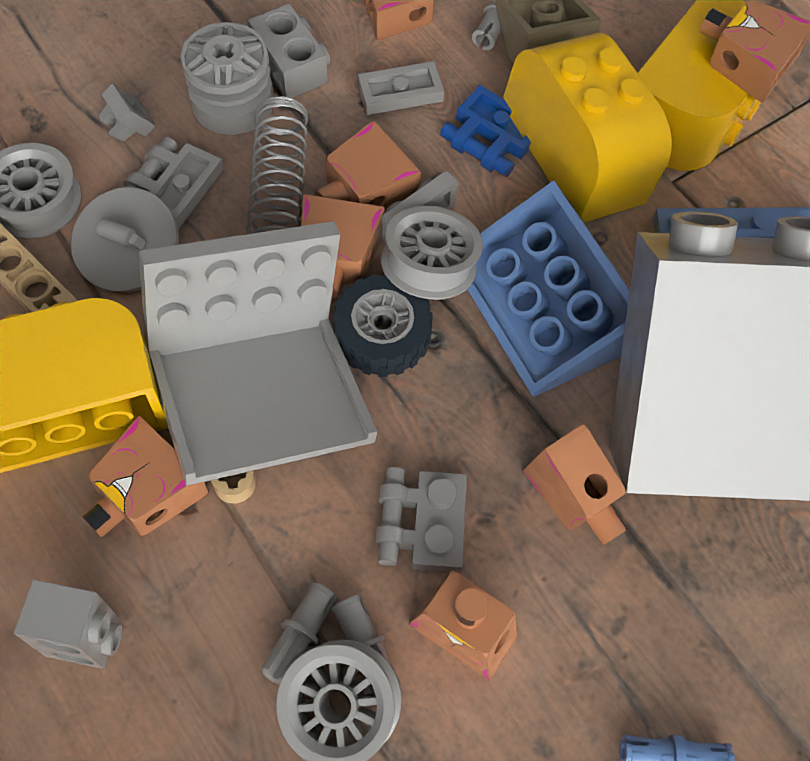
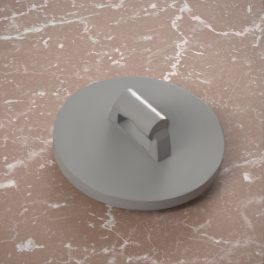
[71,187,179,293]

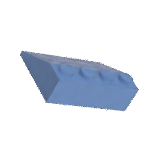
[467,180,630,397]

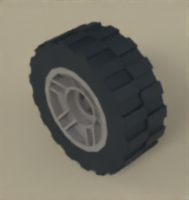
[333,274,433,377]

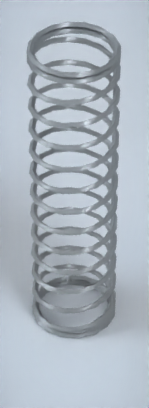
[246,96,308,234]

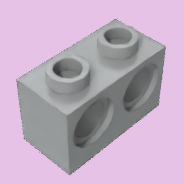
[247,3,330,98]
[13,580,123,669]

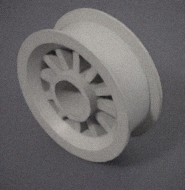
[0,143,82,239]
[381,206,483,300]
[276,640,402,761]

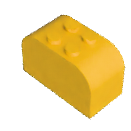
[638,0,761,171]
[503,33,672,223]
[0,298,168,473]

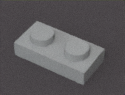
[357,61,444,115]
[382,170,458,244]

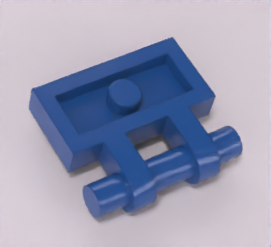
[440,85,531,177]

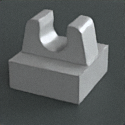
[99,83,156,142]

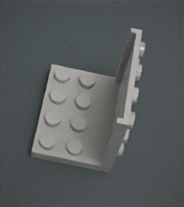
[139,221,377,486]

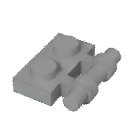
[123,137,224,229]
[375,467,467,573]

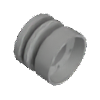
[180,22,274,135]

